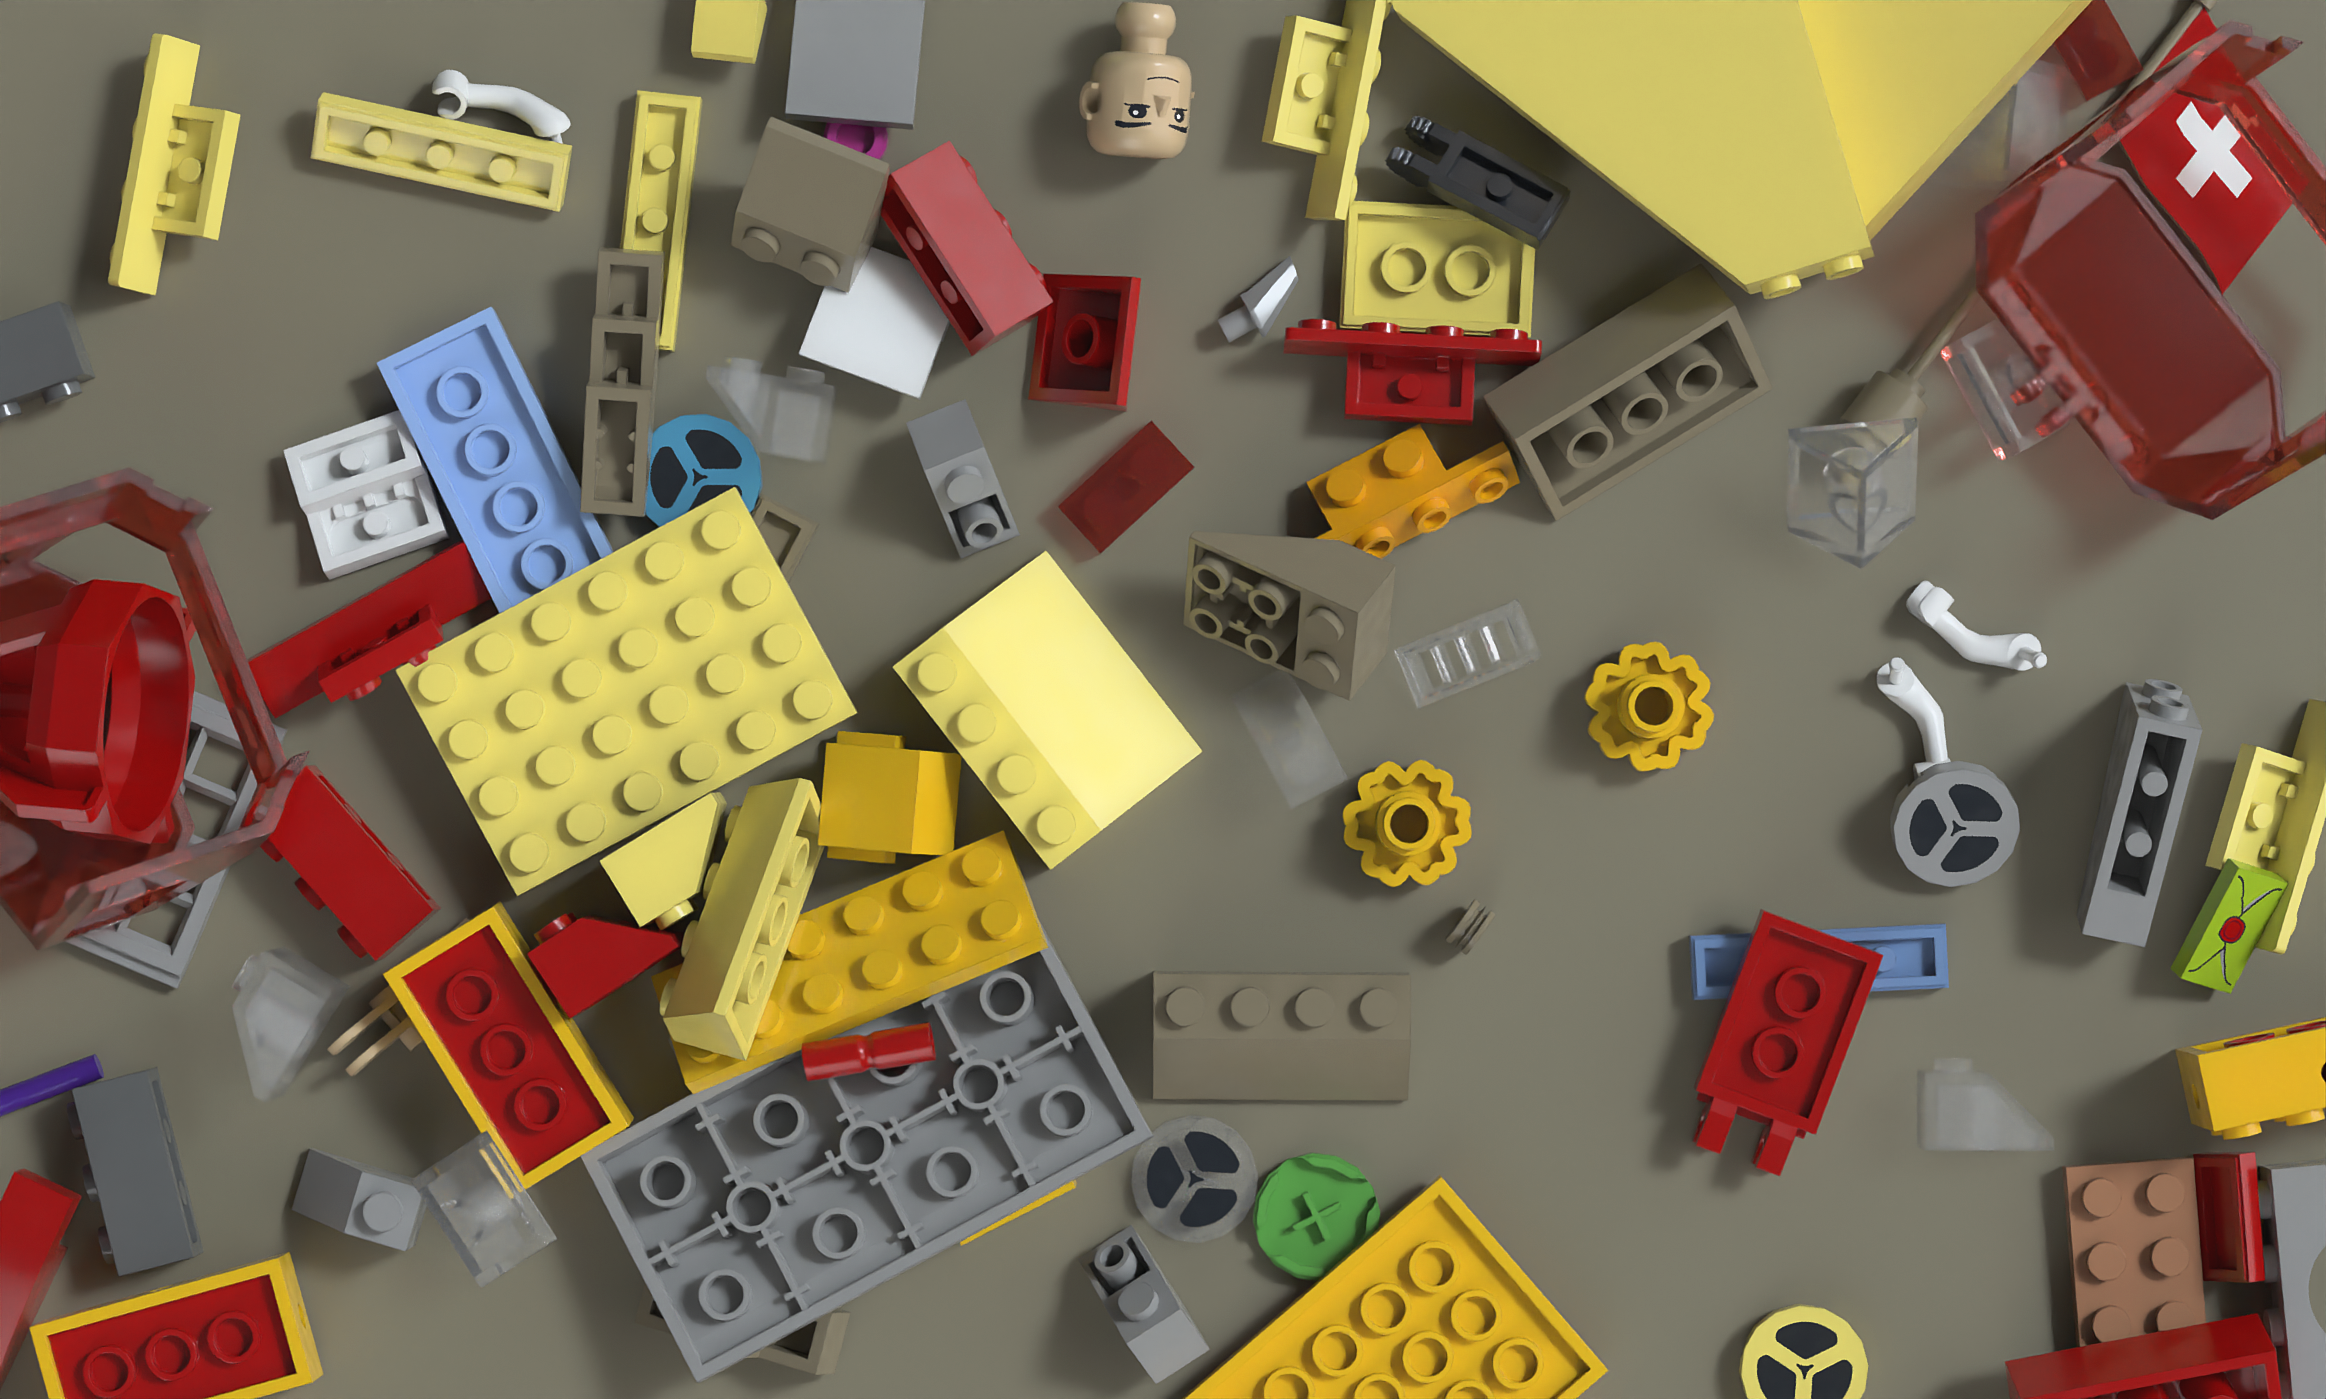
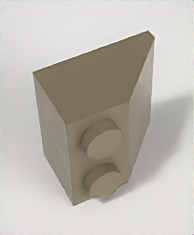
[731,117,890,293]

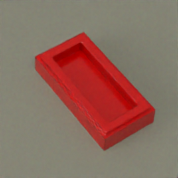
[2193,1151,2265,1283]

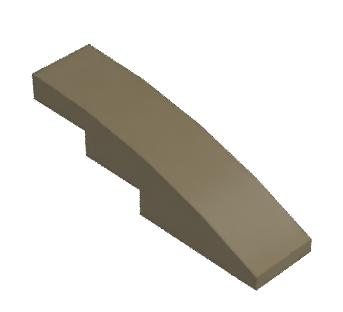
[580,247,665,517]

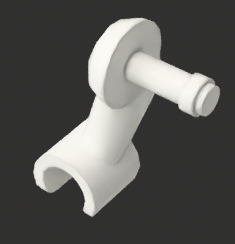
[432,70,571,144]
[1906,581,2047,671]
[1877,658,1951,780]

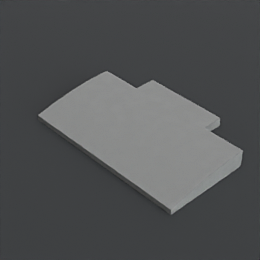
[581,919,1154,1383]

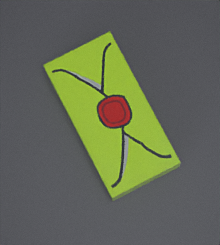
[2170,858,2289,994]

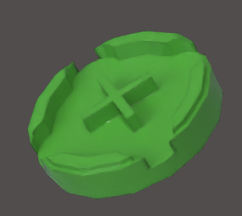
[1253,1152,1380,1280]

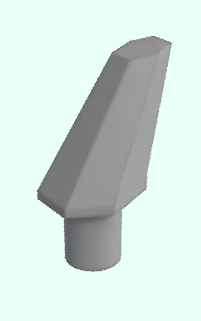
[1217,256,1299,342]

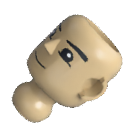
[1079,2,1195,159]

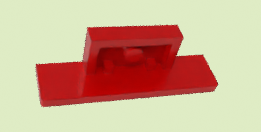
[1283,319,1542,426]
[245,540,492,719]

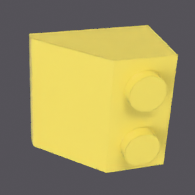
[600,792,727,930]

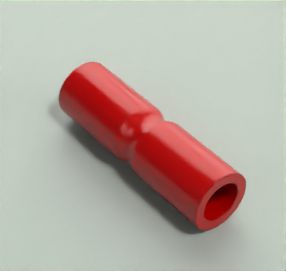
[801,1022,936,1082]

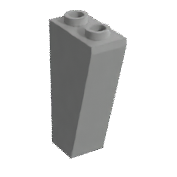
[2076,679,2202,947]

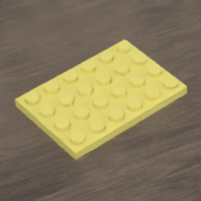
[396,487,858,896]

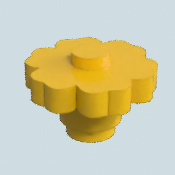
[1584,642,1714,772]
[1342,760,1472,887]

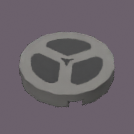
[1890,761,2020,887]

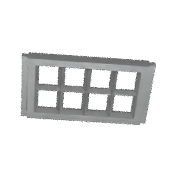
[36,691,287,988]

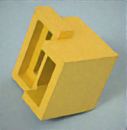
[818,731,962,864]

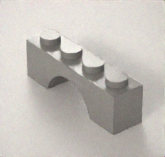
[2258,1159,2326,1399]

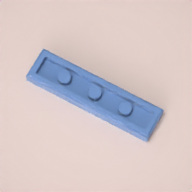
[1689,923,1949,1000]

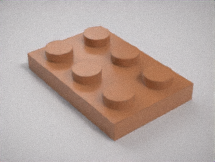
[2062,1156,2206,1348]

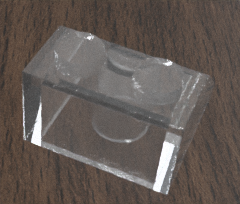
[232,947,350,1102]

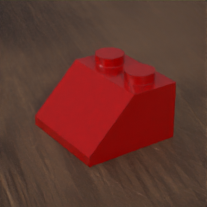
[527,912,684,1018]

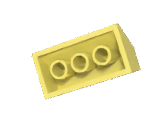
[660,778,825,1061]

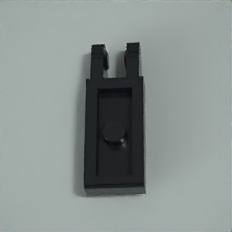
[1385,115,1571,250]

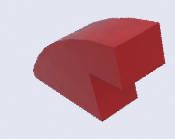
[0,1168,82,1390]

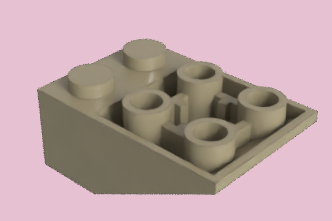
[1183,531,1396,701]

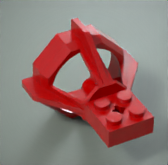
[0,579,198,844]

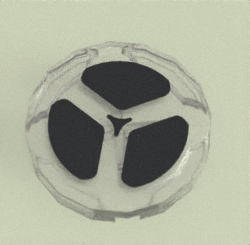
[1131,1114,1258,1243]

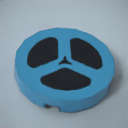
[646,414,763,527]

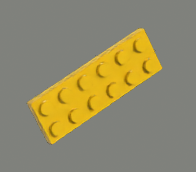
[651,830,1048,1094]

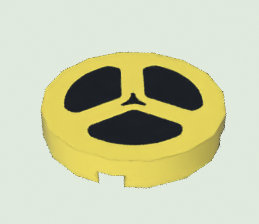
[1739,1304,1868,1399]

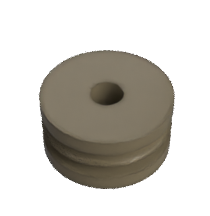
[1445,899,1496,955]

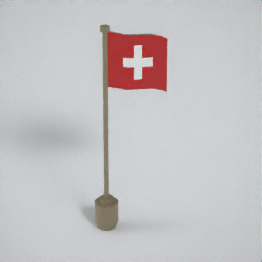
[1835,0,2314,466]

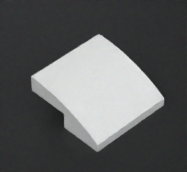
[799,247,950,400]
[283,410,450,580]

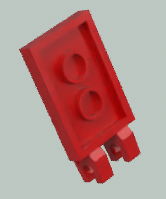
[1692,909,1884,1177]

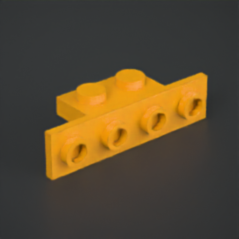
[1306,424,1520,559]

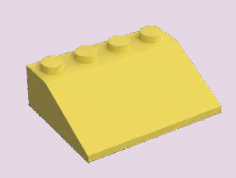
[893,551,1202,870]

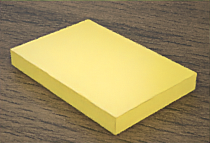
[1339,201,1535,339]

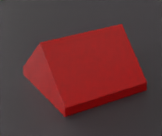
[1028,273,1141,412]

